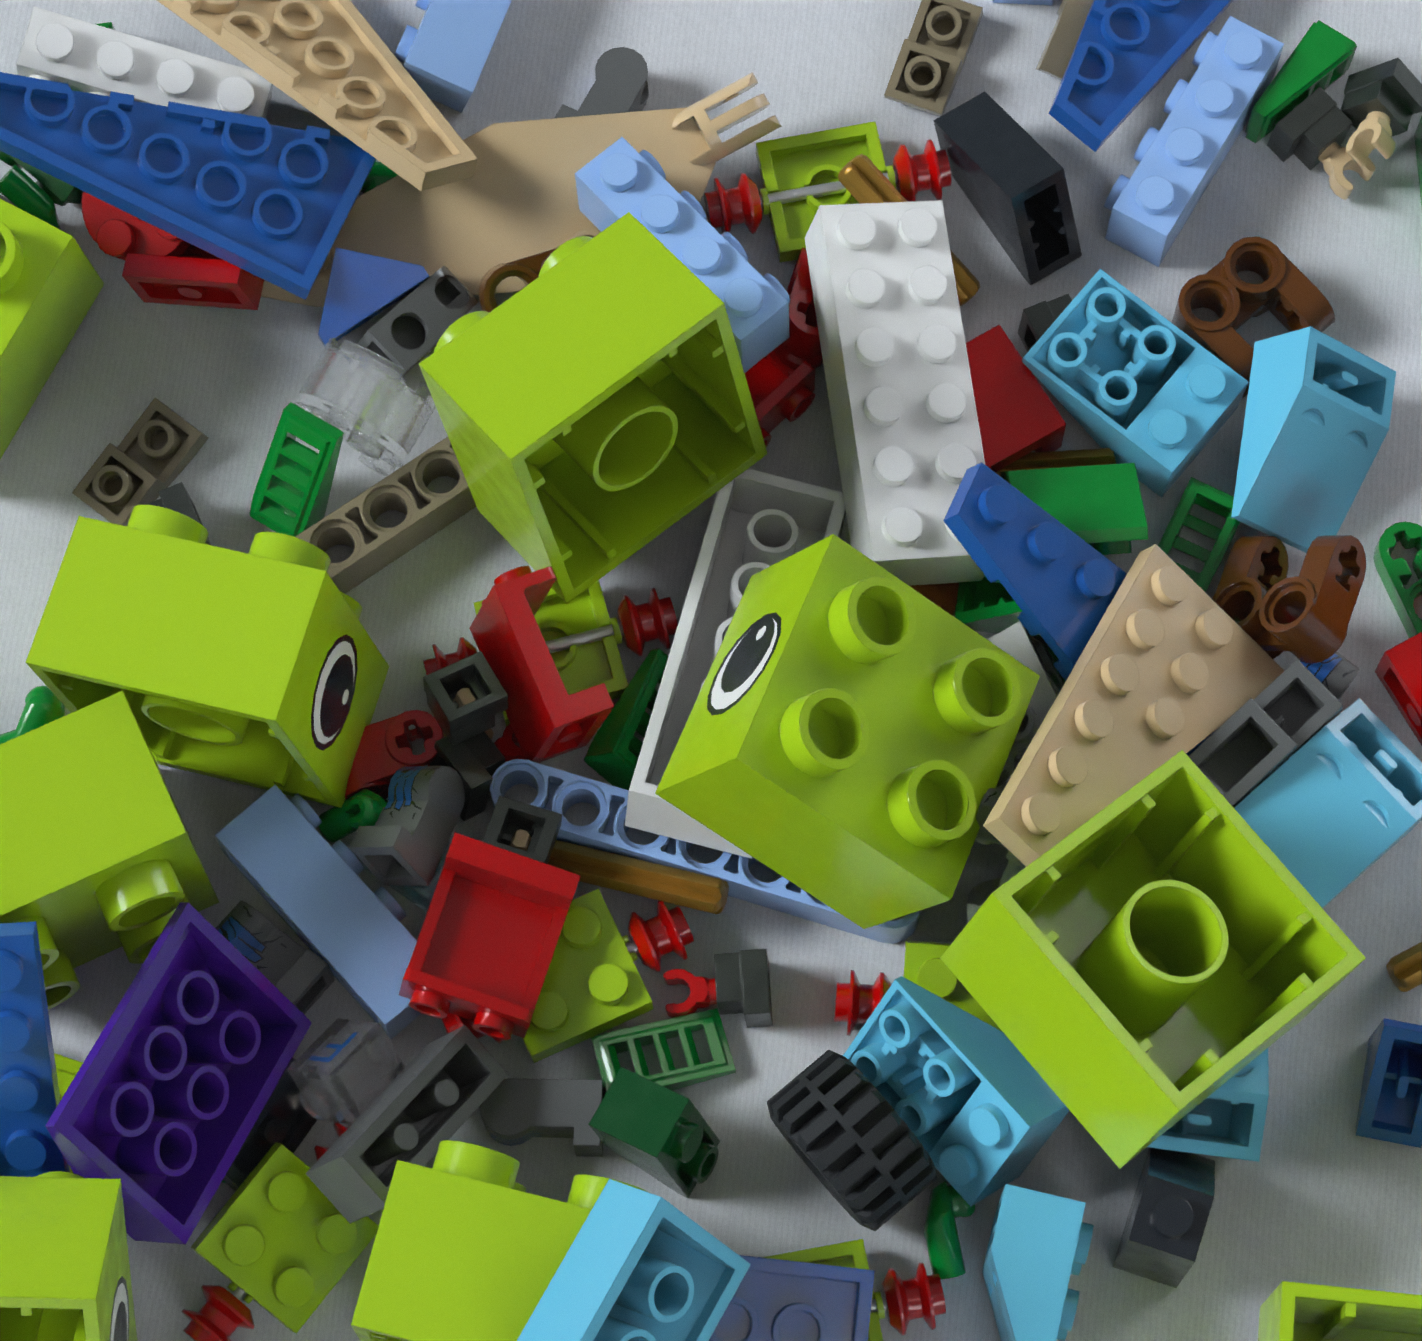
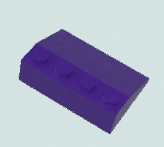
[45,902,312,1245]

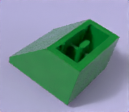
[1001,463,1148,555]

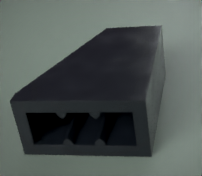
[933,91,1082,285]
[1112,1147,1215,1288]

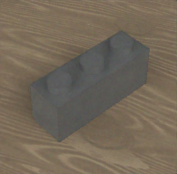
[305,1025,509,1223]

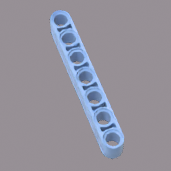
[490,759,921,944]

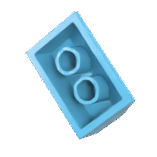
[517,1179,751,1341]

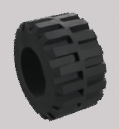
[767,1050,937,1231]

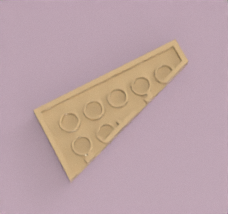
[157,0,478,191]
[983,544,1284,867]

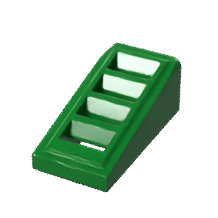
[1245,20,1357,144]
[249,402,344,537]
[1158,477,1241,593]
[584,648,669,790]
[591,1008,736,1094]

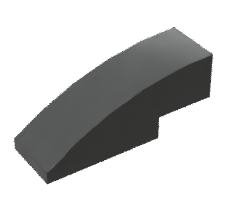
[1189,659,1344,808]

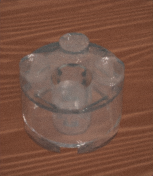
[293,338,436,476]

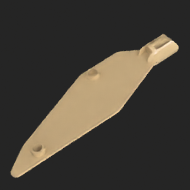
[261,72,782,307]

